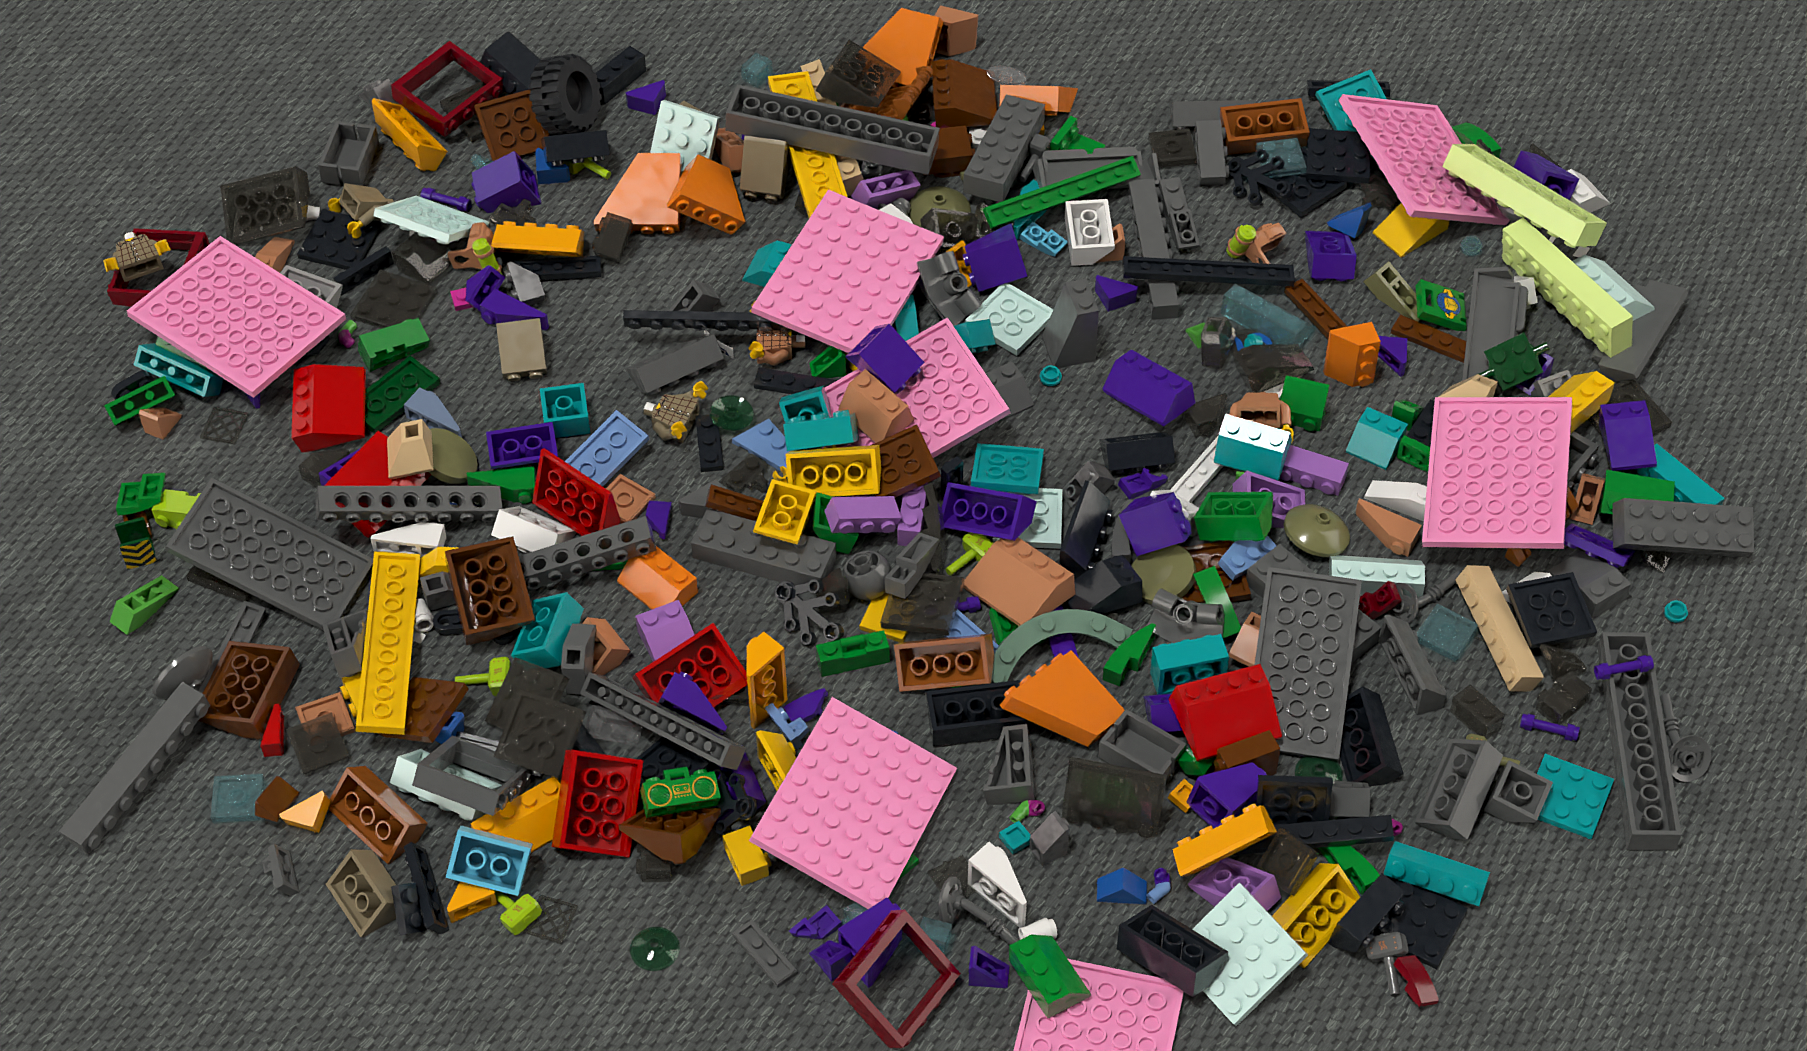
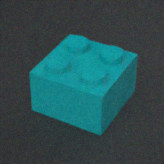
[540,383,591,438]

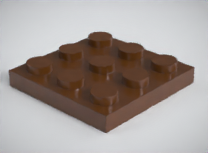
[474,90,549,162]
[870,424,941,498]
[1182,540,1251,609]
[379,677,469,743]

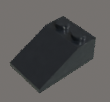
[1065,555,1142,614]

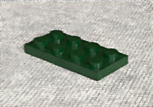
[365,356,441,434]

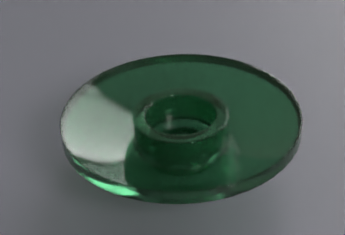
[710,395,754,431]
[1295,757,1343,782]
[630,927,680,971]

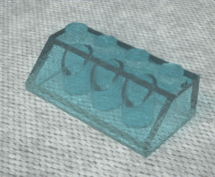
[1220,284,1316,353]

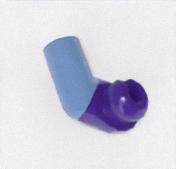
[1146,868,1171,904]

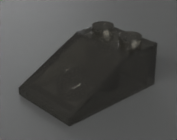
[920,208,990,257]
[1233,344,1314,393]

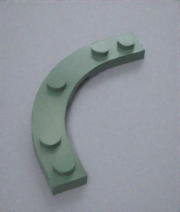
[988,609,1133,684]

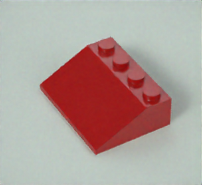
[292,364,366,452]
[324,431,431,538]
[532,448,621,536]
[632,623,748,707]
[1168,664,1282,762]
[552,750,643,857]

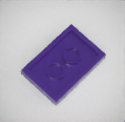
[1564,523,1635,567]

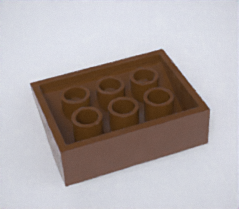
[931,59,997,128]
[445,536,535,645]
[198,641,300,740]

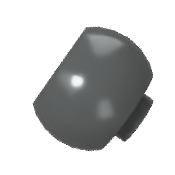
[843,551,892,600]

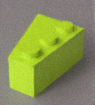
[152,489,201,530]

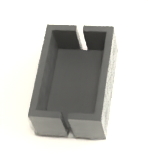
[318,121,379,186]
[1098,709,1187,792]

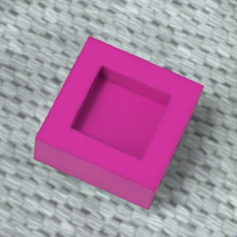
[450,288,473,311]

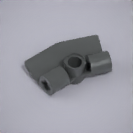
[917,251,982,326]
[1146,589,1224,643]

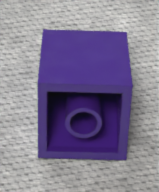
[1514,150,1579,201]
[472,151,542,213]
[962,224,1027,292]
[845,324,925,394]
[1119,492,1192,556]
[1186,762,1267,829]
[838,897,902,988]

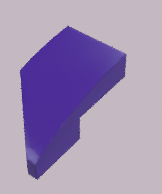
[1118,468,1168,500]
[646,500,672,539]
[784,688,828,723]
[789,905,843,939]

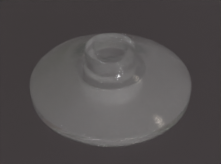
[987,65,1027,85]

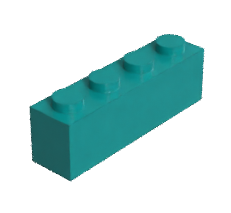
[134,343,224,397]
[1635,443,1725,505]
[1384,841,1490,906]

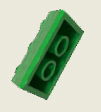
[1598,470,1675,517]
[1194,492,1273,542]
[1009,934,1091,1019]

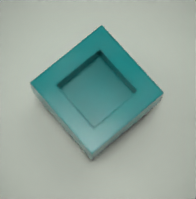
[999,821,1031,854]

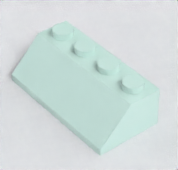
[1572,255,1655,321]
[1329,555,1425,599]
[390,749,502,821]

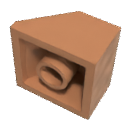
[583,617,630,675]

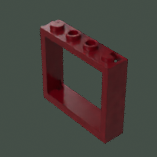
[391,41,503,137]
[107,228,210,307]
[832,909,961,1048]

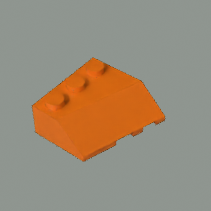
[999,85,1078,116]

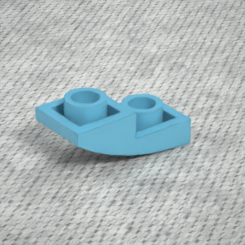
[1019,222,1068,256]

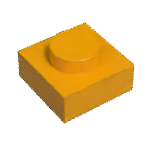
[1168,779,1193,813]

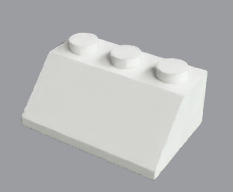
[1065,199,1115,266]
[491,506,577,553]

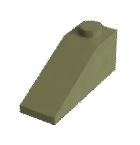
[1363,261,1420,321]

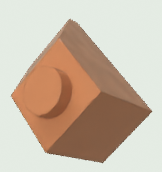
[1570,473,1604,525]

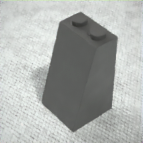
[1042,278,1099,368]

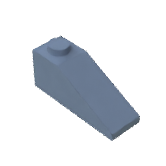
[404,387,462,438]

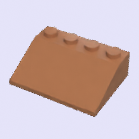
[962,537,1075,626]

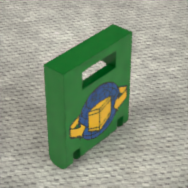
[1415,279,1467,331]

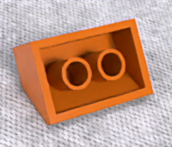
[1323,322,1381,387]
[617,546,698,610]

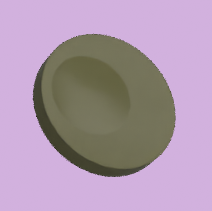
[429,428,477,484]
[1132,544,1196,604]

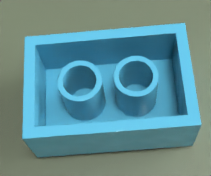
[446,826,533,896]

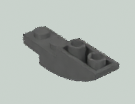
[1159,177,1200,250]

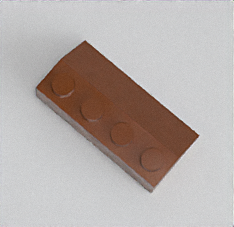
[1220,98,1310,155]
[894,633,994,692]
[328,766,428,864]

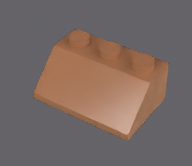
[838,369,914,443]

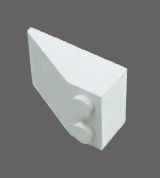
[968,842,1027,928]

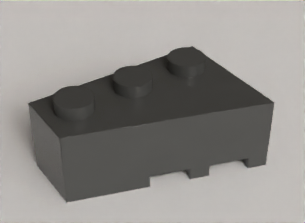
[1192,120,1229,186]

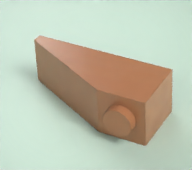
[714,128,744,173]
[255,237,295,273]
[1355,498,1422,557]

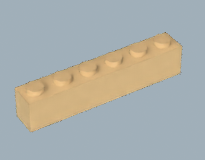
[1455,565,1544,691]

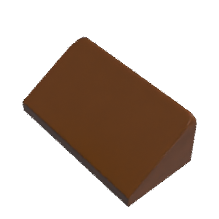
[255,776,299,822]

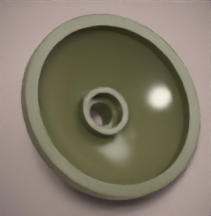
[908,186,971,235]
[1284,504,1350,557]

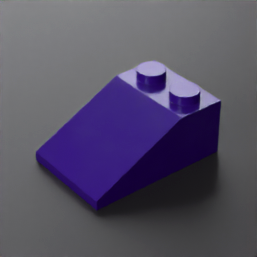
[1305,231,1357,281]
[1599,400,1657,471]
[658,672,727,735]

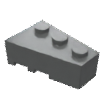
[322,609,368,678]
[983,724,1035,805]

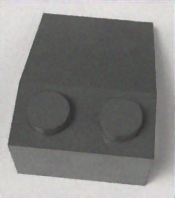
[1546,551,1631,619]

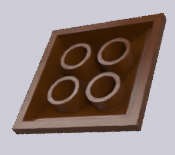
[619,807,721,864]

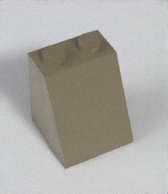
[740,136,791,201]
[496,318,547,381]

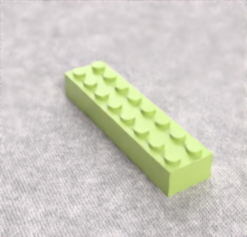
[1442,144,1607,248]
[1502,218,1633,358]

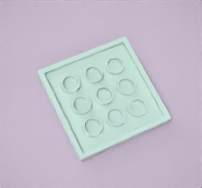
[374,195,489,244]
[1192,883,1308,1026]

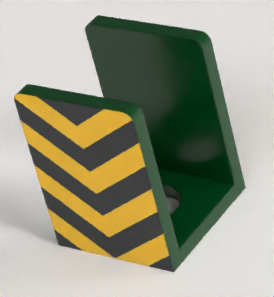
[115,517,157,570]

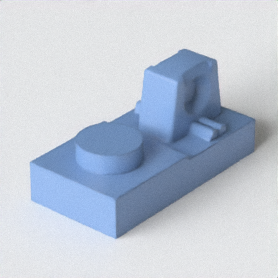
[765,703,810,750]

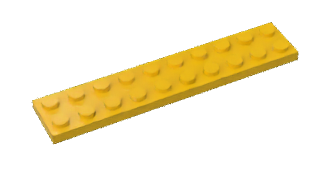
[768,71,847,218]
[356,551,420,735]

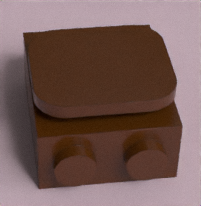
[923,125,975,178]

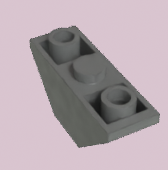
[561,623,596,695]

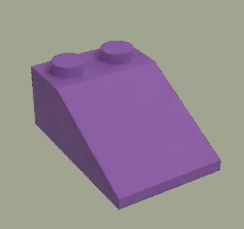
[1233,471,1305,528]
[635,600,694,662]
[1188,857,1281,911]

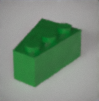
[358,318,430,372]

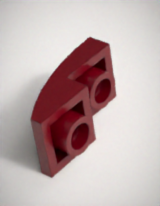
[1358,581,1402,620]
[1393,955,1439,1007]

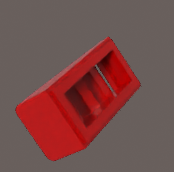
[261,704,284,757]

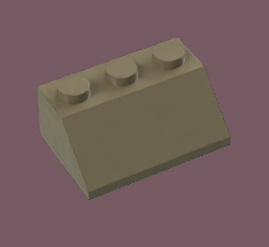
[326,849,396,938]

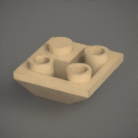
[1438,374,1498,397]
[387,419,433,480]

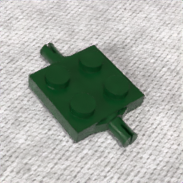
[1479,333,1550,391]

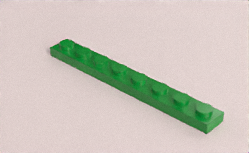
[983,156,1141,229]

